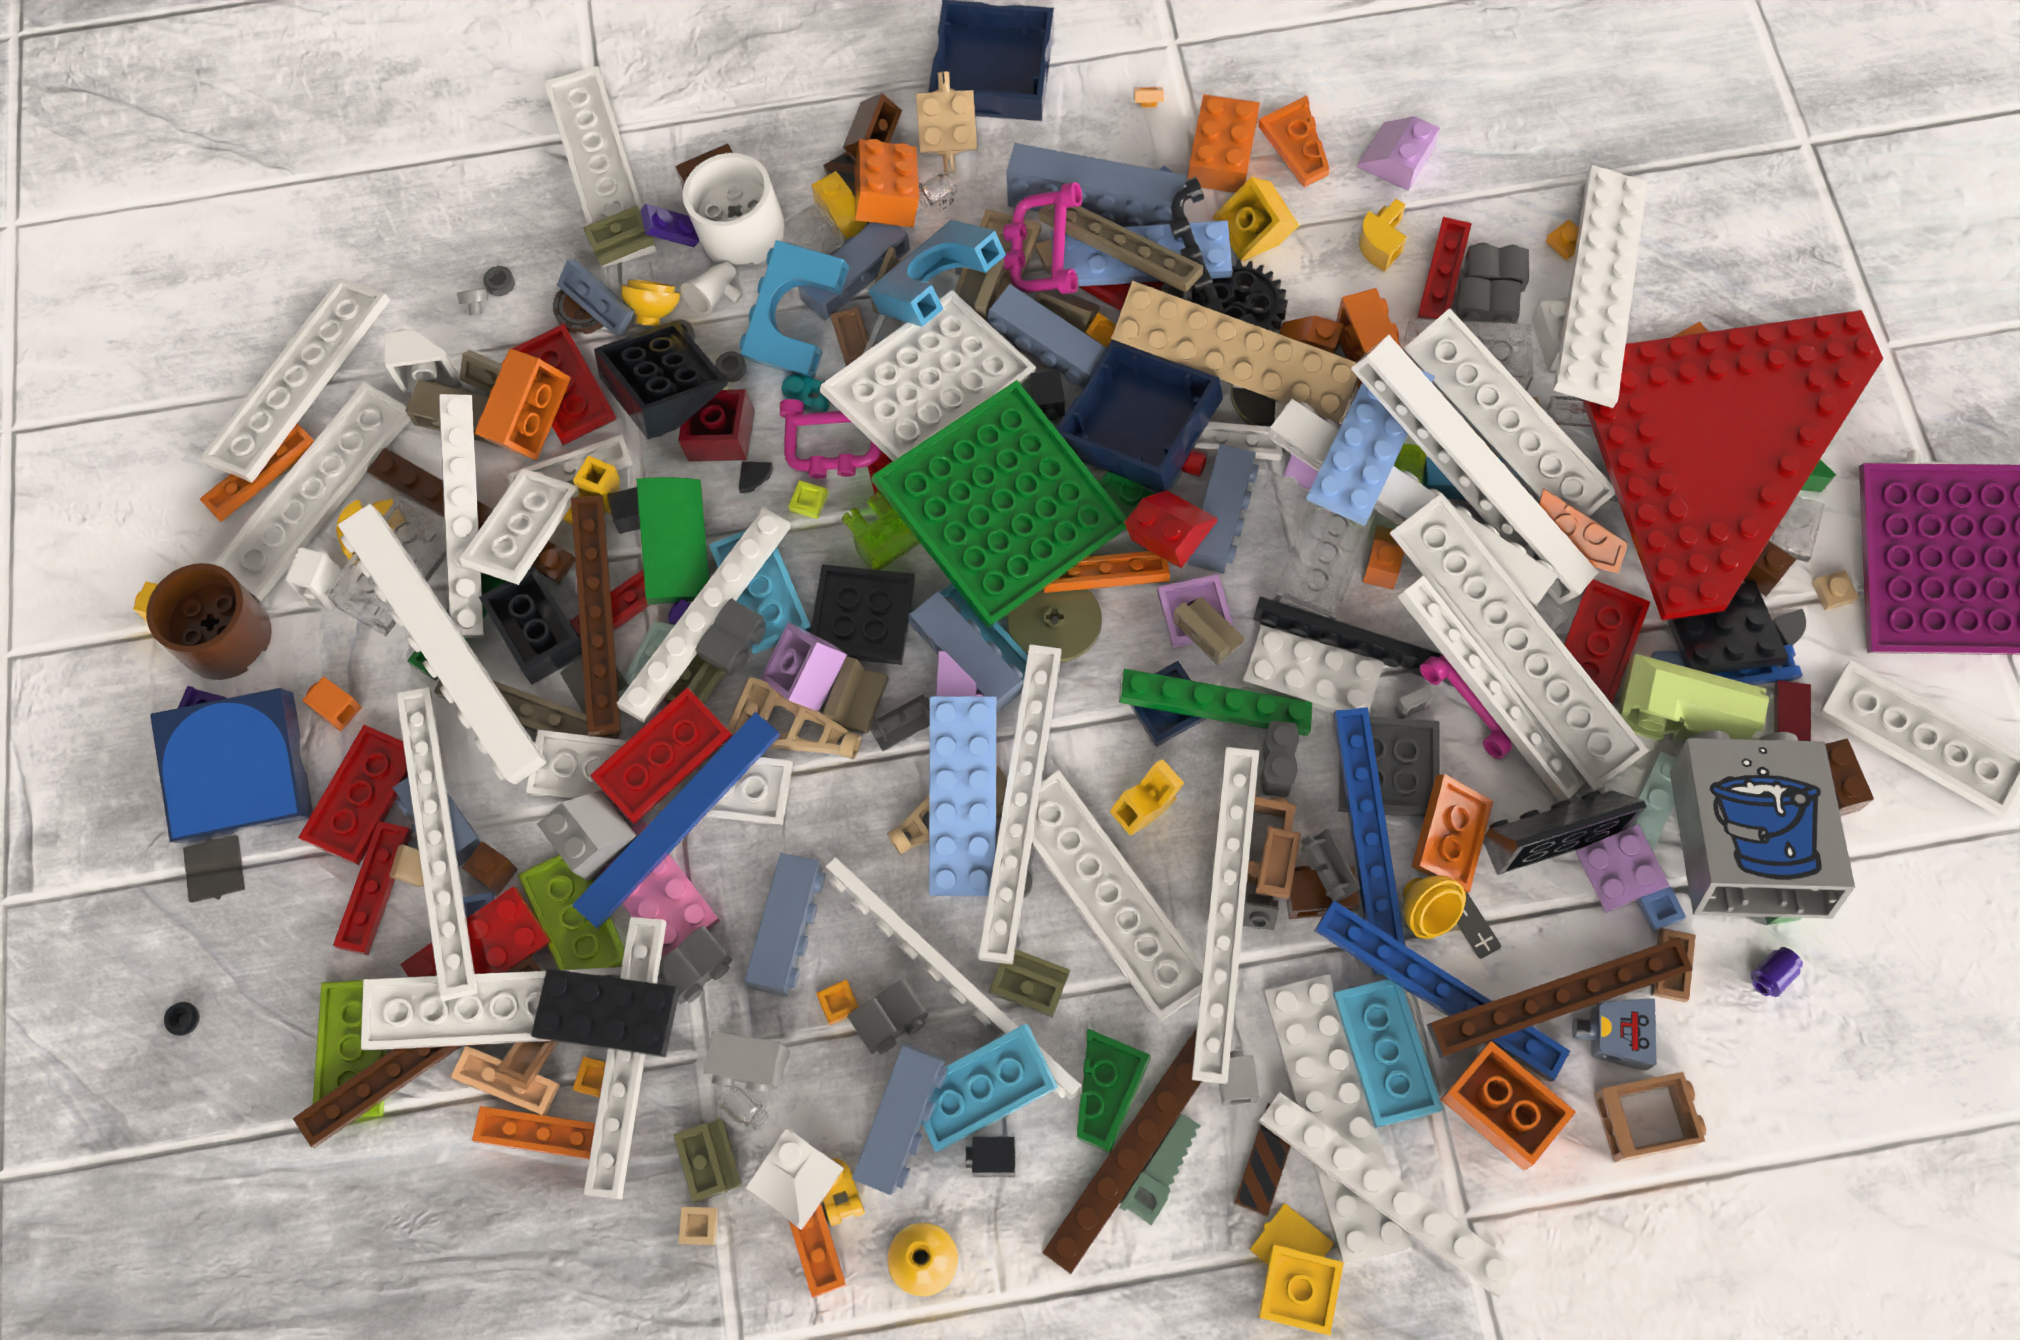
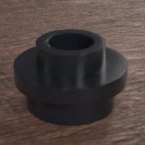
[164,1002,200,1036]

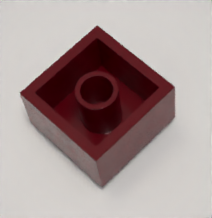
[678,389,755,461]

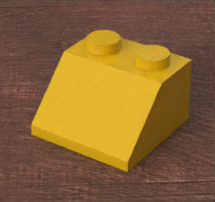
[1212,177,1299,261]

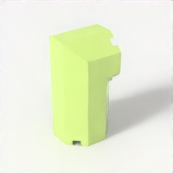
[1618,654,1769,740]

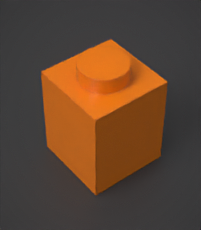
[302,676,362,732]

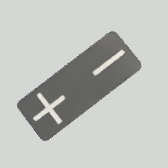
[1457,893,1501,959]

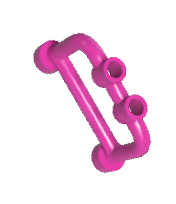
[1003,182,1082,294]
[779,399,882,479]
[1420,654,1512,759]

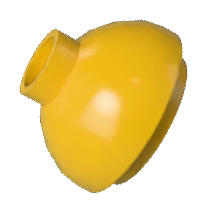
[621,279,681,326]
[1403,876,1466,939]
[887,1222,958,1296]

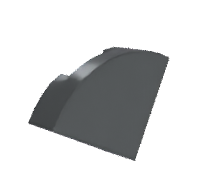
[1773,609,1806,646]

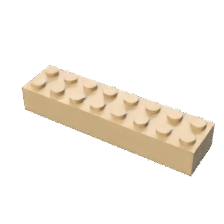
[1111,281,1360,424]

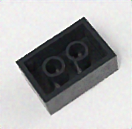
[479,566,582,685]

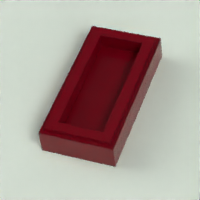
[1774,680,1811,741]

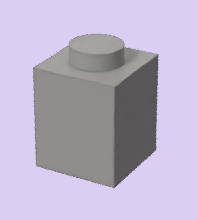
[1219,1051,1259,1106]

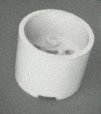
[683,153,784,265]

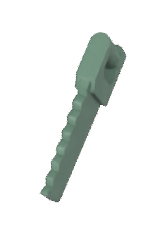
[1119,1114,1201,1225]

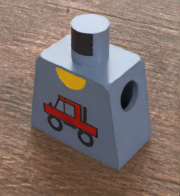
[1572,998,1657,1071]

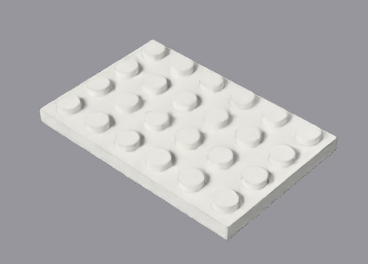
[820,290,1036,461]

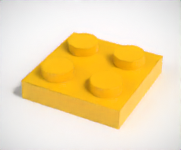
[1257,1245,1344,1336]

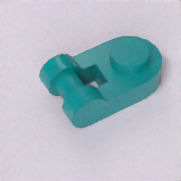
[781,374,829,413]

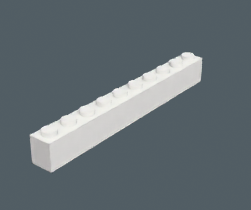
[1351,335,1599,605]
[1269,399,1558,608]
[338,504,547,785]

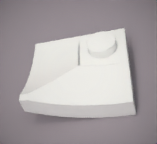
[745,1128,845,1229]

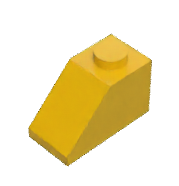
[812,171,867,243]

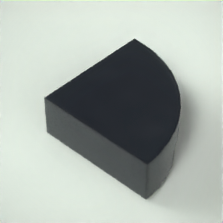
[738,461,773,493]

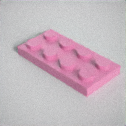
[599,819,720,957]

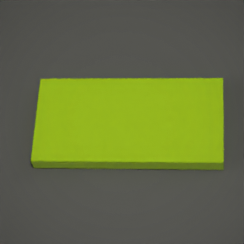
[518,855,625,970]
[312,980,388,1117]

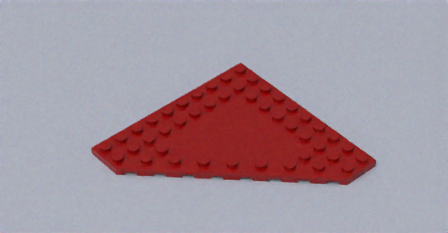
[1582,310,1884,620]

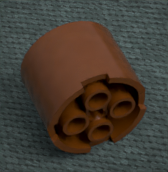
[146,563,272,680]

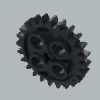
[1192,259,1288,332]

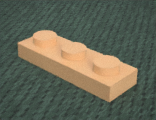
[450,1046,560,1116]

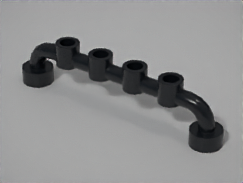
[1169,176,1257,326]

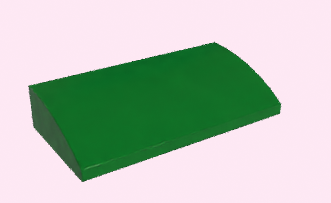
[636,477,709,605]

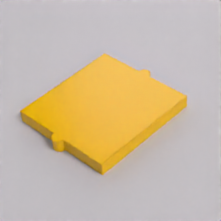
[1250,1203,1334,1265]

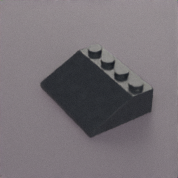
[594,321,728,440]
[1483,790,1647,875]

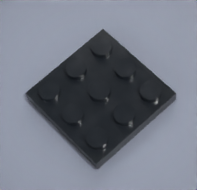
[810,564,915,665]
[1667,582,1788,674]

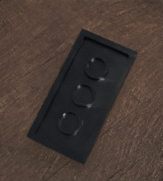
[531,968,680,1058]

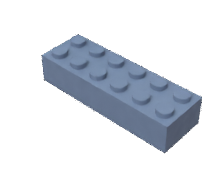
[1006,143,1187,227]

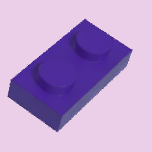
[640,204,700,247]

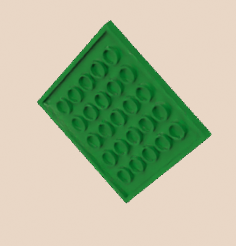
[871,380,1127,629]

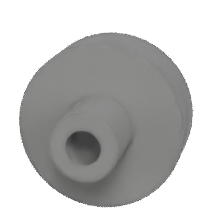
[457,289,489,315]

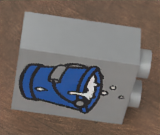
[1670,730,1855,919]

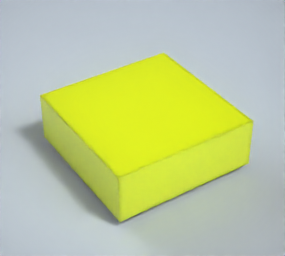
[788,480,829,519]

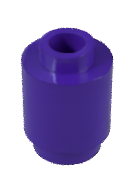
[1751,947,1803,997]

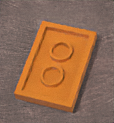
[1411,774,1493,893]

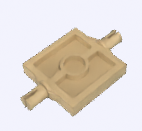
[916,72,977,173]

